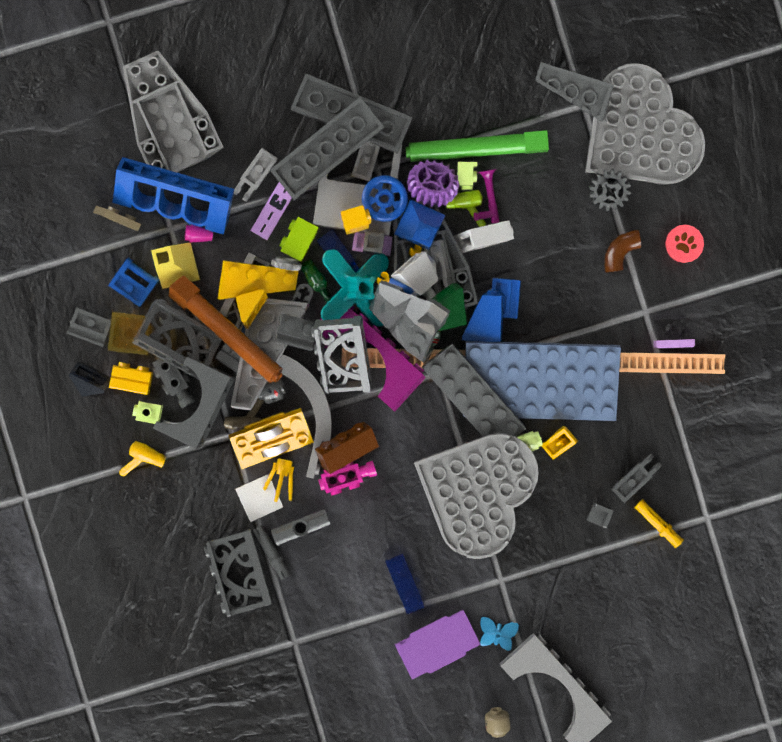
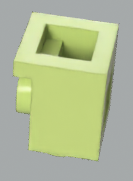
[457,162,477,190]
[133,401,163,424]

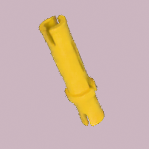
[634,499,684,548]

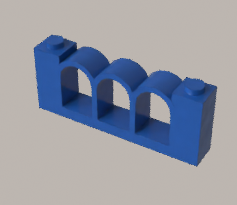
[112,157,234,235]

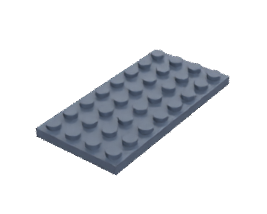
[463,341,621,421]

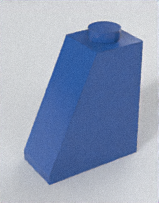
[462,290,504,342]

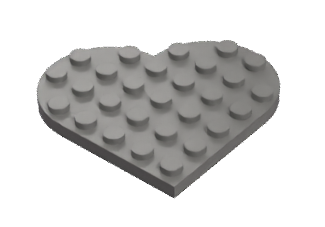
[585,64,705,184]
[414,433,538,559]

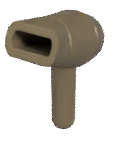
[224,397,264,431]

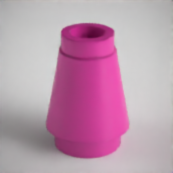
[185,225,213,243]

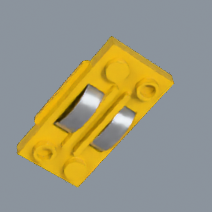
[229,408,314,469]

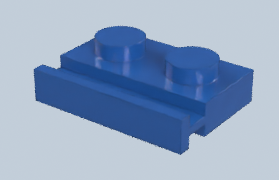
[492,278,521,319]

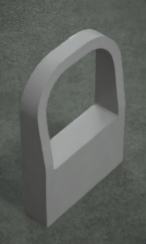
[313,145,402,236]

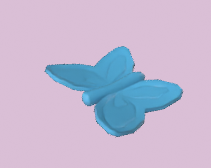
[480,617,519,651]

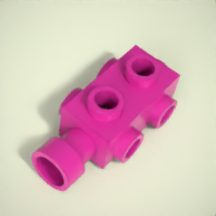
[318,461,377,496]

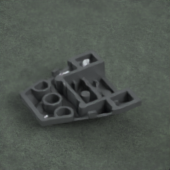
[369,280,450,363]

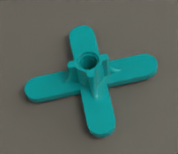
[321,249,389,326]

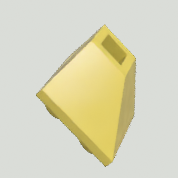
[151,243,200,289]

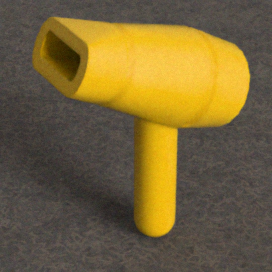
[119,441,167,476]

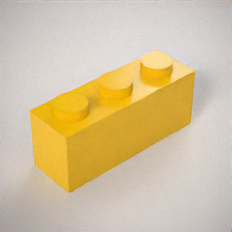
[341,205,371,235]

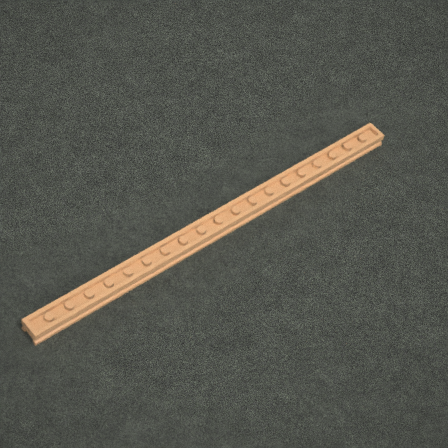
[342,348,725,374]

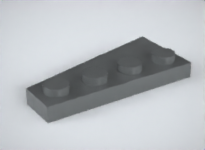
[535,62,614,122]

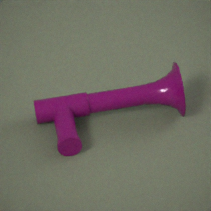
[473,169,500,224]

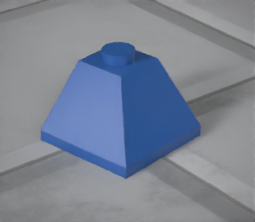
[394,199,445,250]

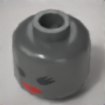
[259,379,286,404]

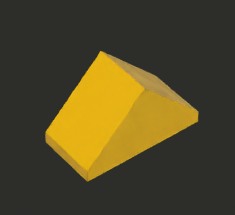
[235,289,268,329]
[542,426,578,459]

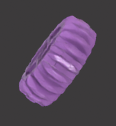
[407,160,459,208]

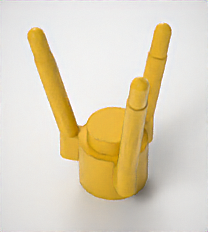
[263,458,294,502]

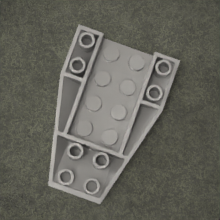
[123,51,224,173]

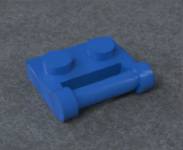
[108,257,160,307]

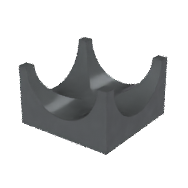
[153,357,236,449]

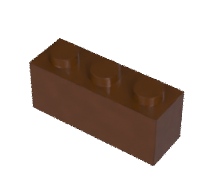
[315,421,379,474]

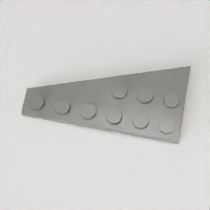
[231,299,309,410]

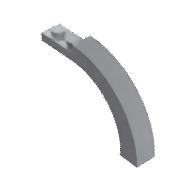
[277,354,332,479]

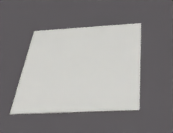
[235,474,283,522]

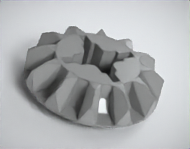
[271,257,302,271]

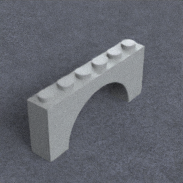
[499,633,612,742]

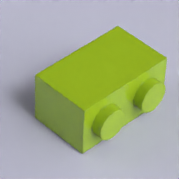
[279,217,319,263]

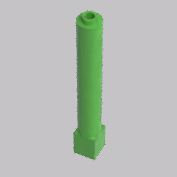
[406,131,549,162]

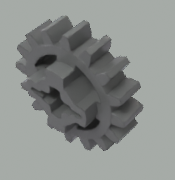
[589,168,631,211]

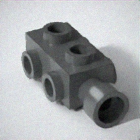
[152,357,195,409]

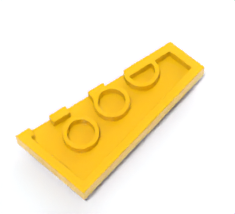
[218,260,299,300]

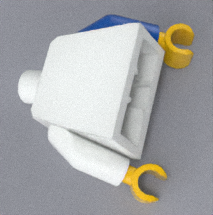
[377,244,438,301]

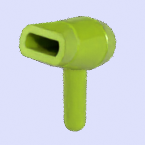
[446,190,486,227]

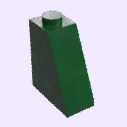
[431,283,467,331]

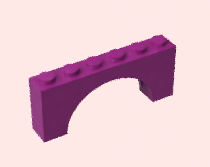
[320,305,426,412]

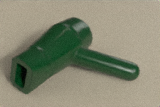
[301,259,332,303]

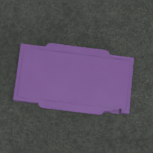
[394,610,481,679]

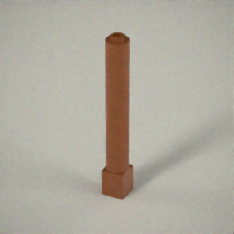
[168,275,283,383]

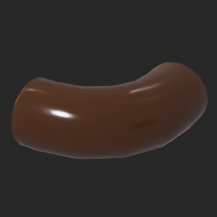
[604,230,641,273]

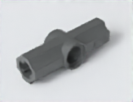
[271,509,331,545]

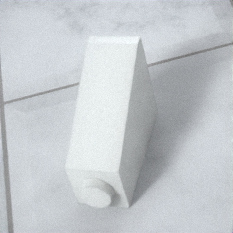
[453,220,514,253]

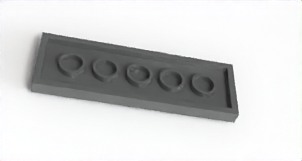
[291,74,412,154]
[270,97,385,200]
[422,342,526,437]

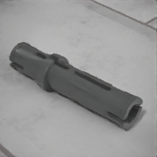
[252,525,291,580]

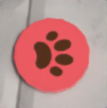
[665,225,704,263]

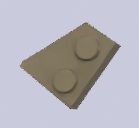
[93,206,141,231]

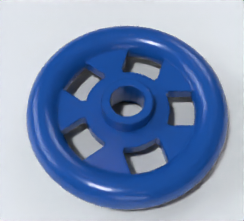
[362,175,408,222]

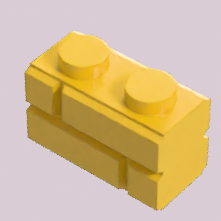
[109,362,153,395]

